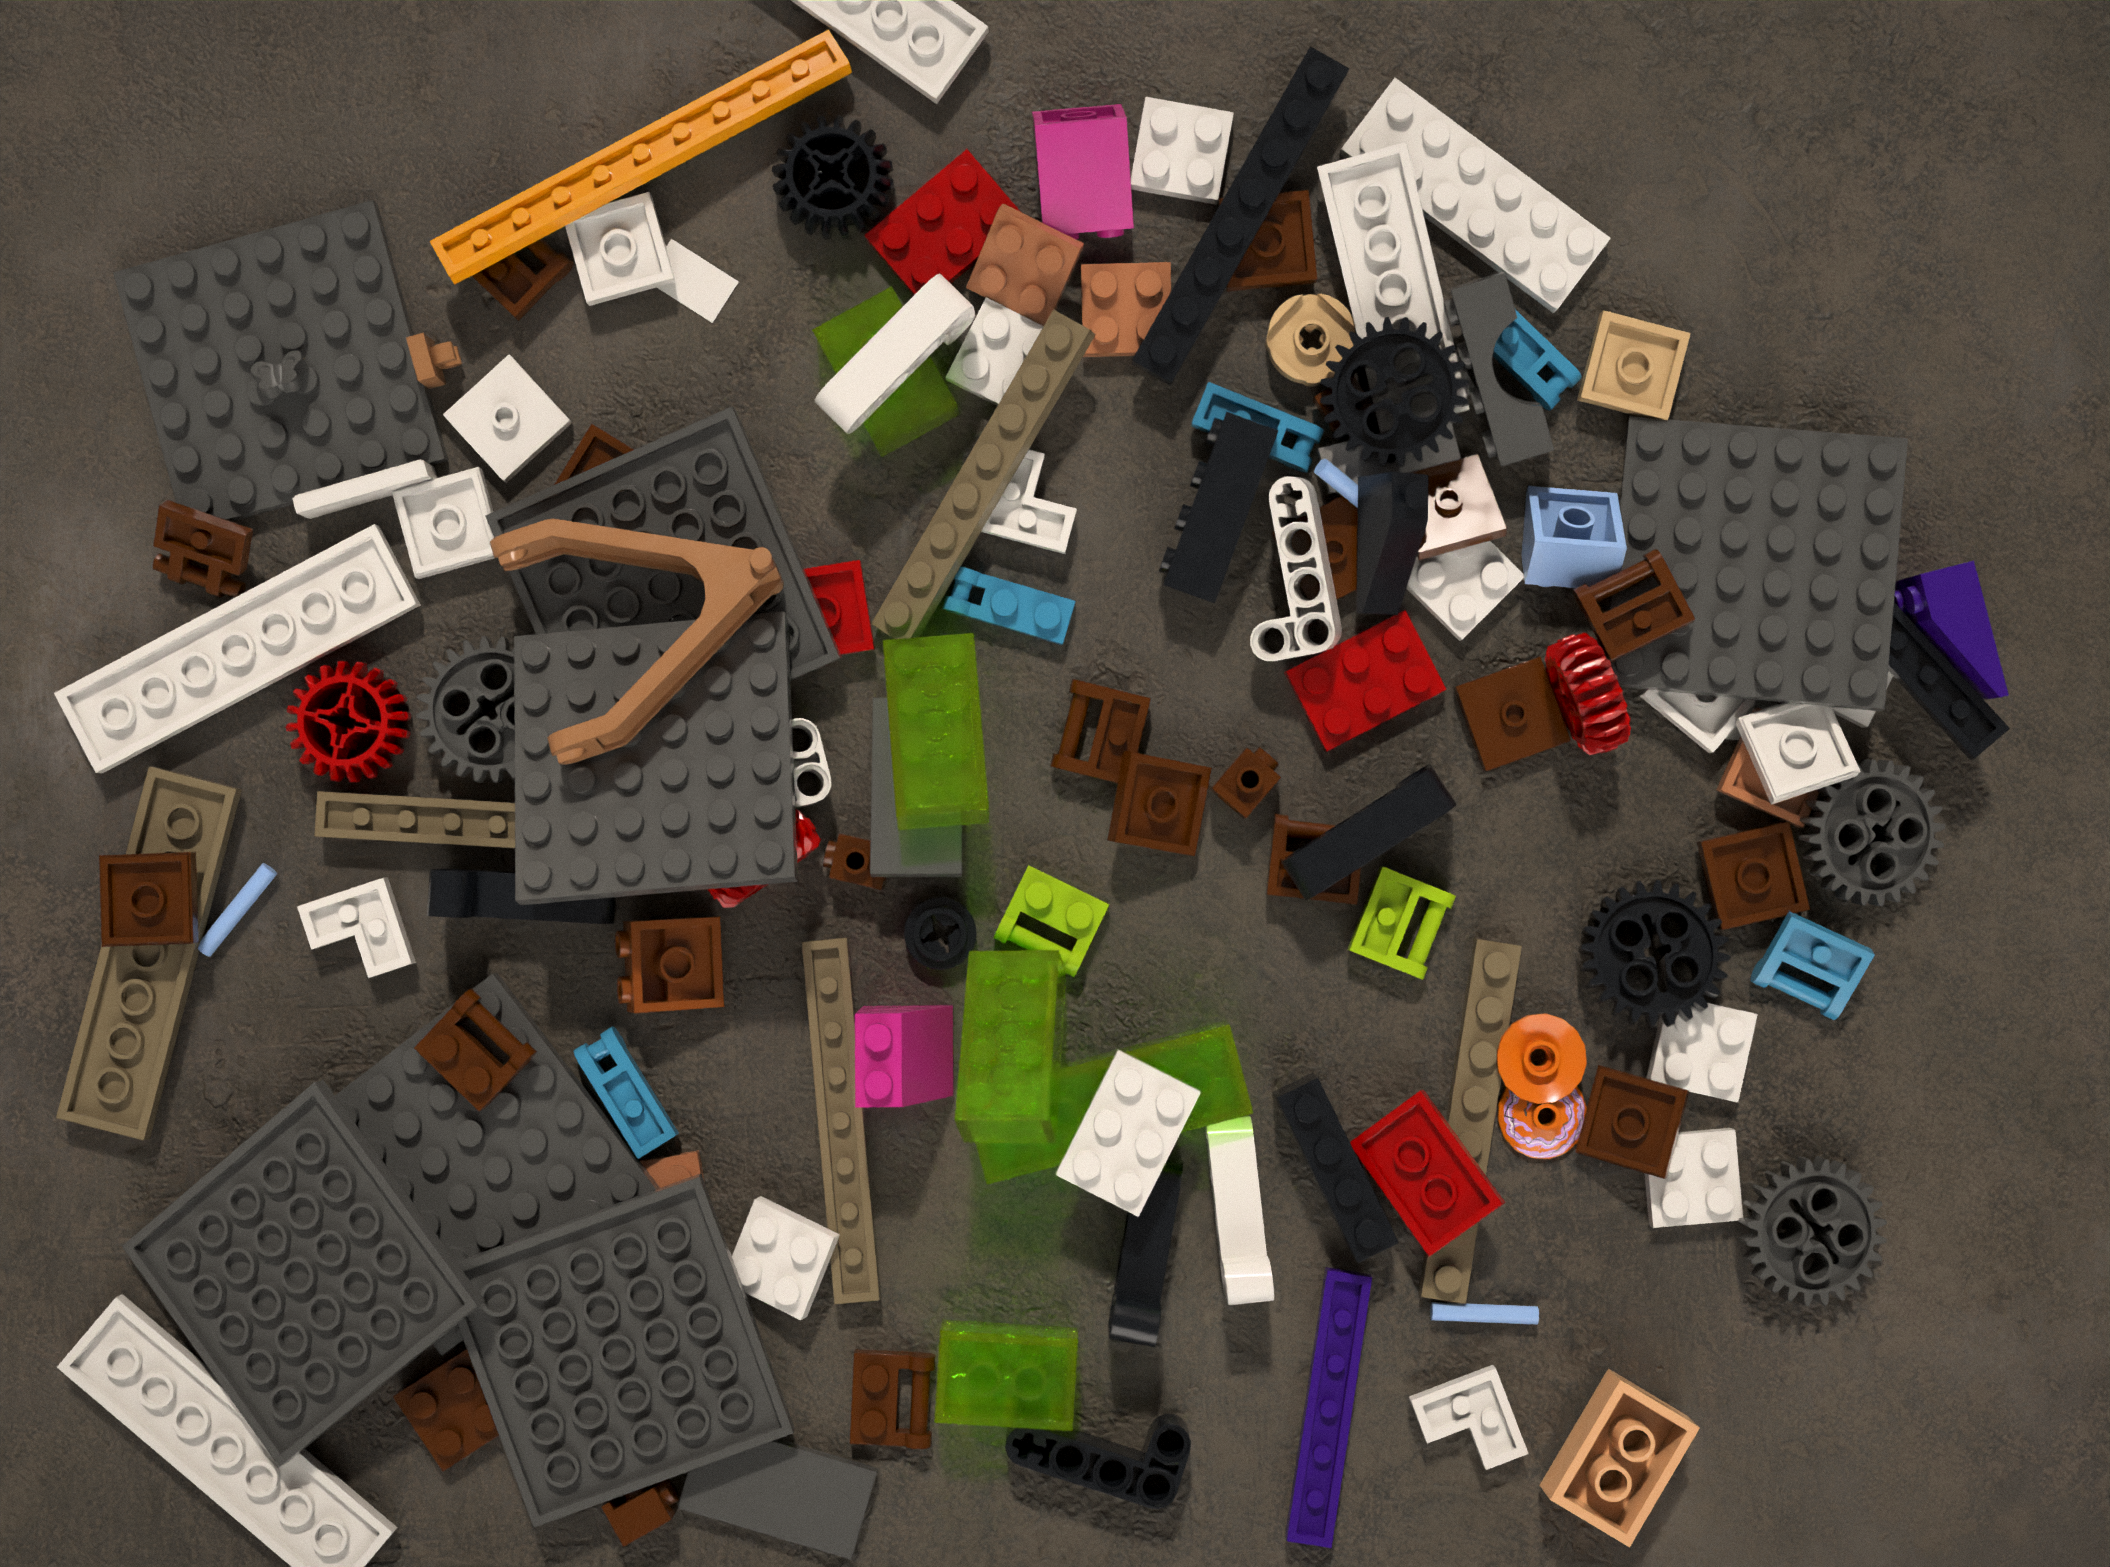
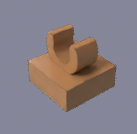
[406,333,462,389]

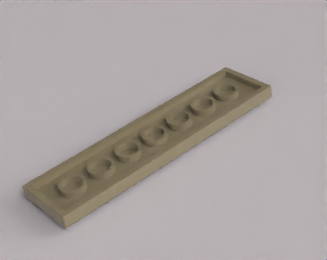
[56,766,242,1141]

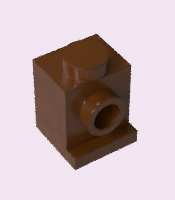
[1209,747,1281,819]
[823,833,887,890]
[601,1479,679,1547]

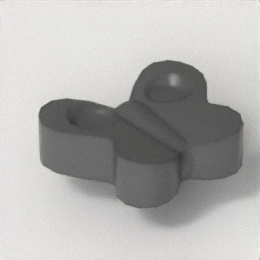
[251,350,307,399]

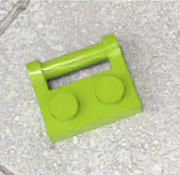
[993,865,1109,977]
[1347,866,1456,980]

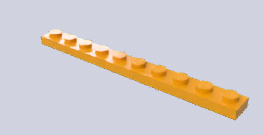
[430,29,852,285]

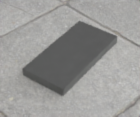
[870,697,963,877]
[677,1439,878,1560]

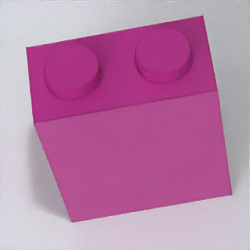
[1032,104,1134,240]
[855,1005,954,1108]

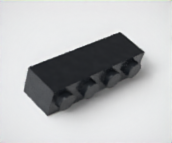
[1159,412,1279,603]
[1272,1072,1399,1263]

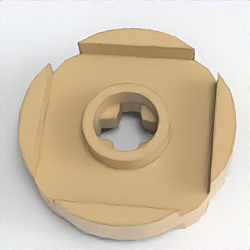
[1265,294,1355,387]

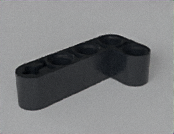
[1281,764,1457,900]
[427,869,616,924]
[1108,1161,1183,1347]
[1005,1413,1191,1509]

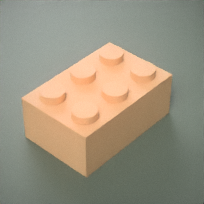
[1539,1369,1700,1547]

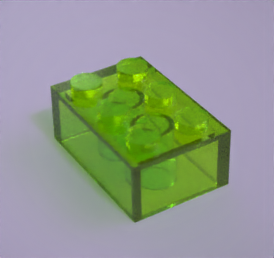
[812,286,960,457]
[934,1319,1078,1431]

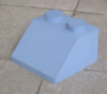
[1521,486,1627,588]

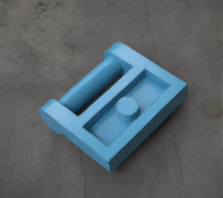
[1750,911,1875,1020]

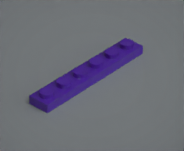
[1285,1267,1372,1548]

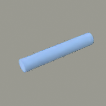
[1314,459,1358,508]
[198,863,277,957]
[1430,1302,1539,1325]

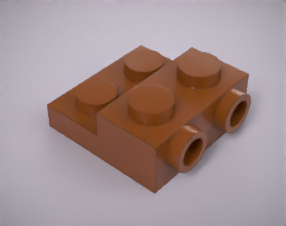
[615,916,724,1013]

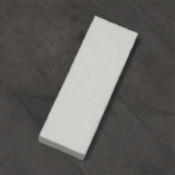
[292,459,438,519]

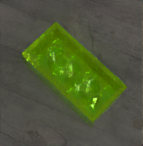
[883,633,989,830]
[955,950,1066,1143]

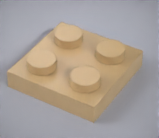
[1577,310,1691,421]

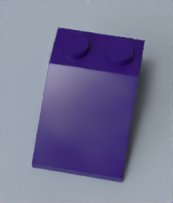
[1894,561,2009,700]

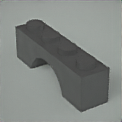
[1444,271,1554,466]

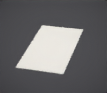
[657,239,739,323]

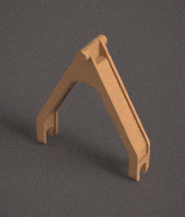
[490,519,784,765]

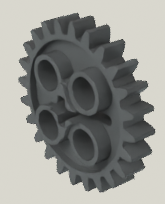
[416,636,515,784]
[1799,759,1945,906]
[1738,1156,1887,1306]

